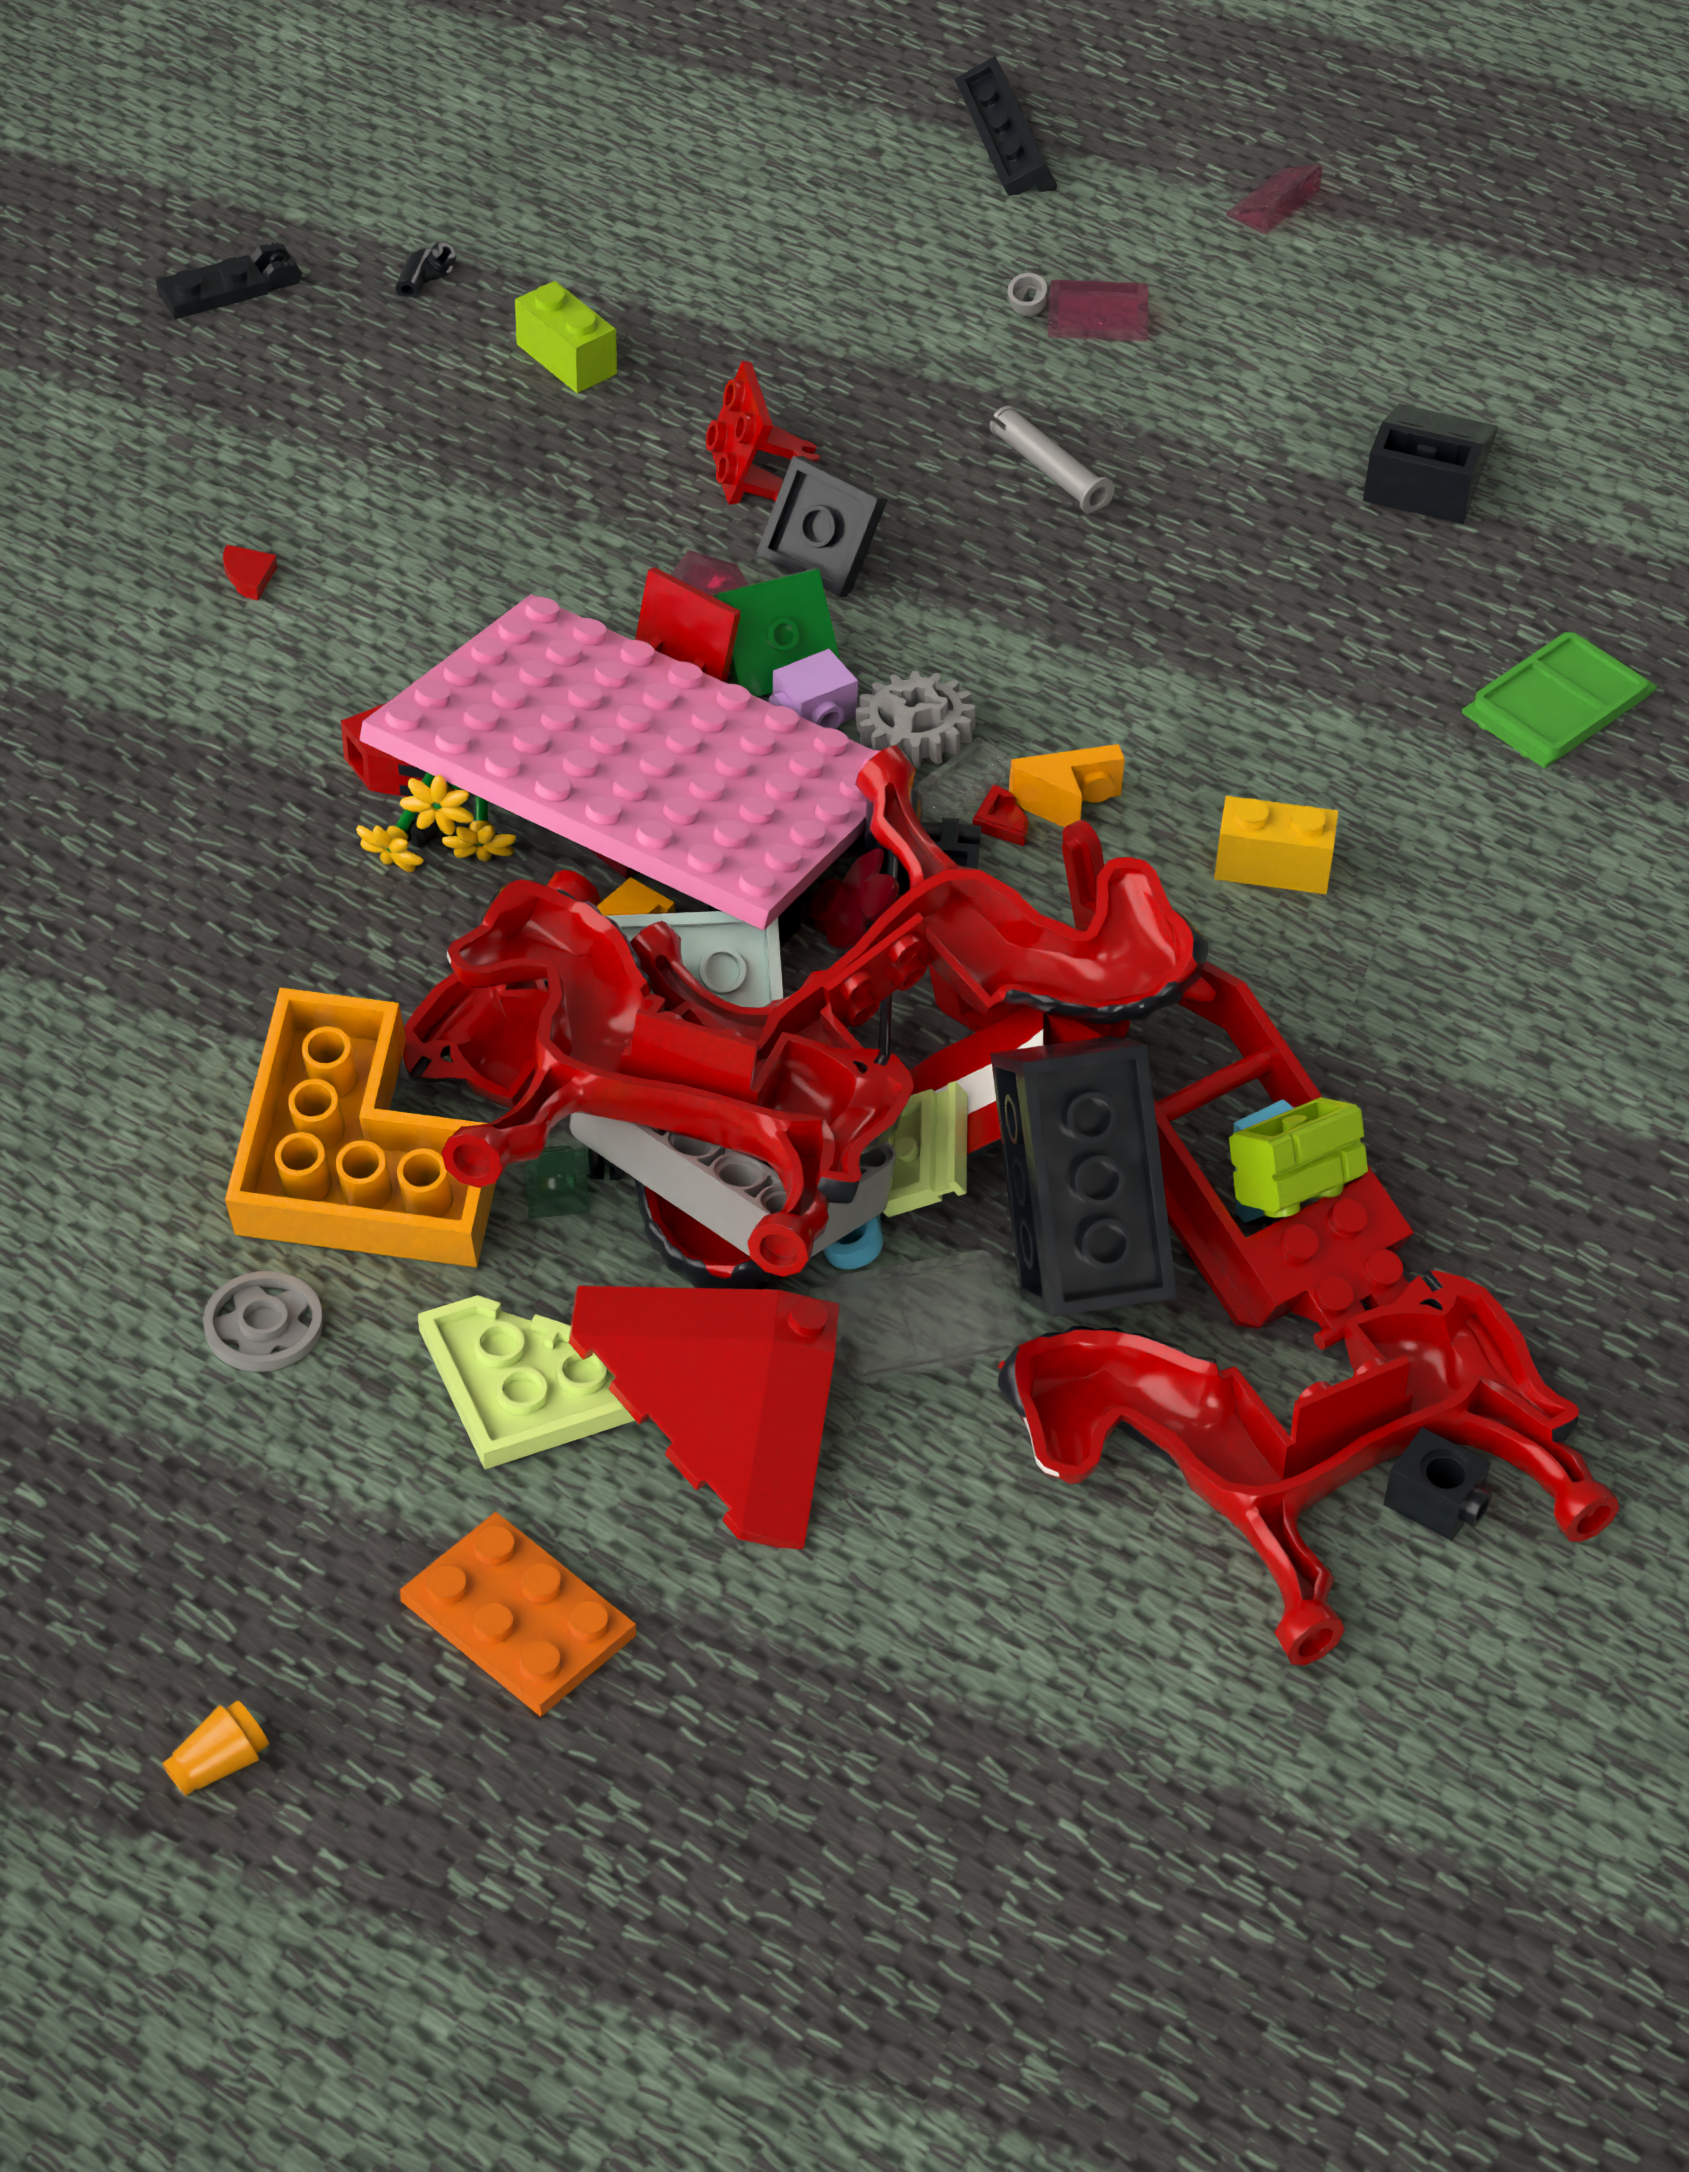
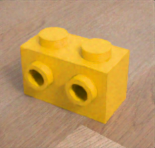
[1214,796,1339,895]

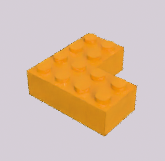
[225,988,496,1268]

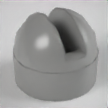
[1008,273,1048,317]

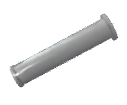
[990,406,1115,514]

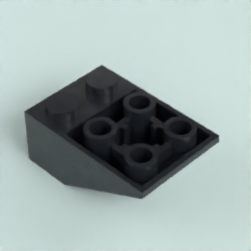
[1363,404,1498,524]

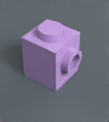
[769,649,858,729]

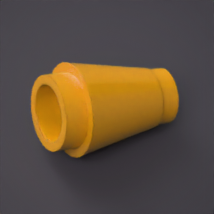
[162,1700,269,1797]

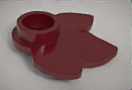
[808,848,900,949]

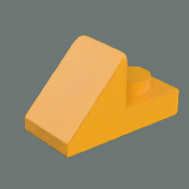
[1009,744,1125,827]

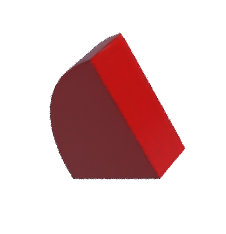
[223,545,278,601]
[972,784,1029,846]

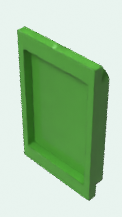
[1462,632,1657,769]

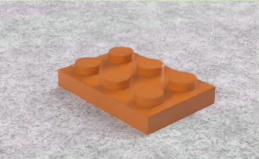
[400,1512,636,1717]

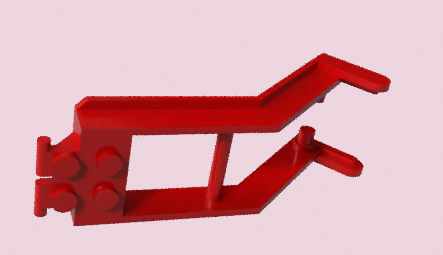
[928,820,1414,1350]

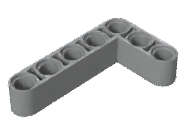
[569,1113,896,1257]

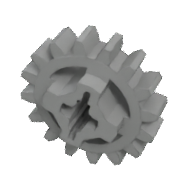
[856,671,976,767]

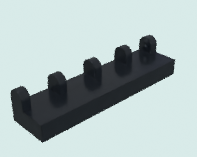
[955,56,1057,196]

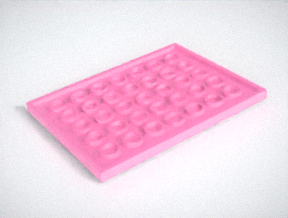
[360,594,880,931]

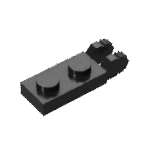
[156,242,303,320]

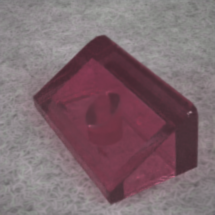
[1226,164,1322,235]
[1048,280,1149,341]

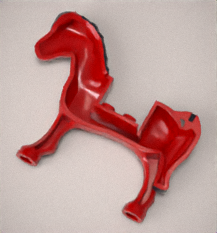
[630,745,1216,1083]
[402,870,826,1289]
[441,879,914,1277]
[997,1270,1620,1666]

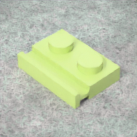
[883,1081,968,1218]

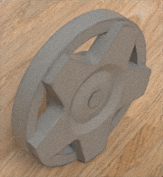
[203,1271,323,1372]

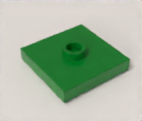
[712,568,841,697]

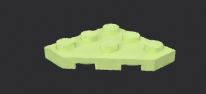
[418,1295,635,1470]

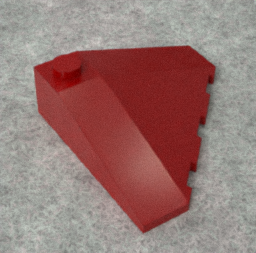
[568,1286,839,1549]

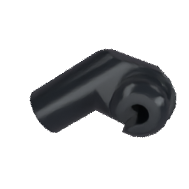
[395,242,457,298]

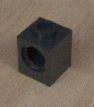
[1383,1427,1492,1541]

